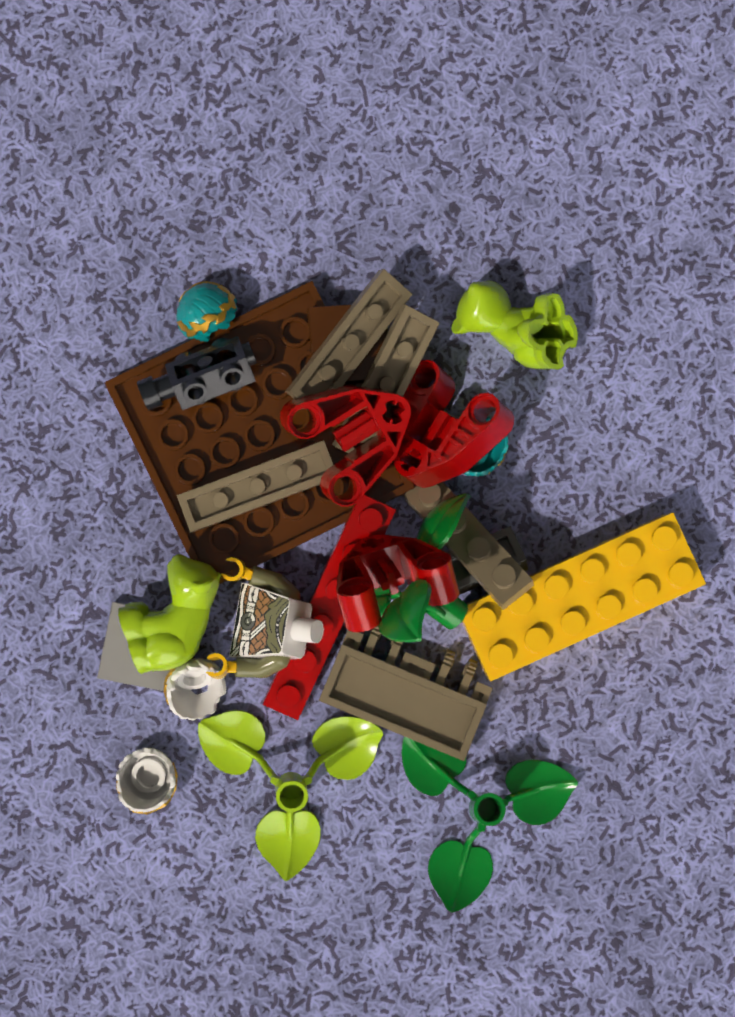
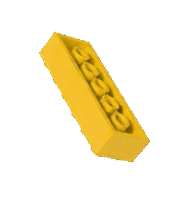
[462,512,706,682]

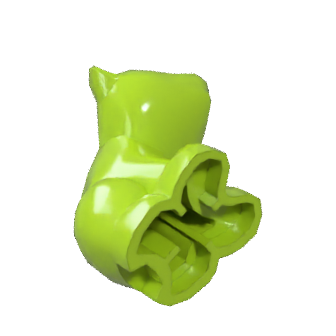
[451,280,578,370]
[118,554,221,674]

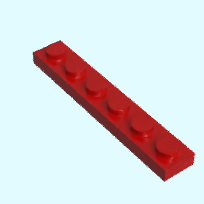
[262,494,396,720]

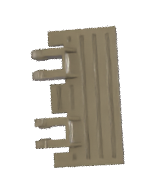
[319,625,493,761]

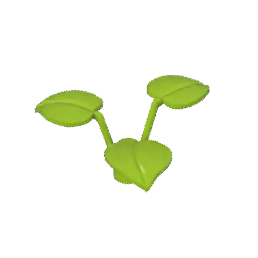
[198,710,383,881]

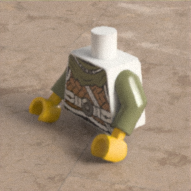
[206,557,324,679]

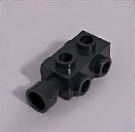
[137,336,257,411]

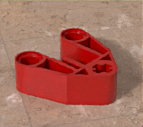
[394,360,514,488]
[280,385,411,507]
[336,534,460,632]

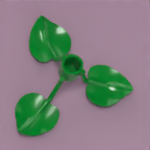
[374,493,472,642]
[401,737,578,913]

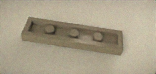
[285,269,413,410]
[332,304,440,453]
[177,440,333,533]
[404,482,534,610]

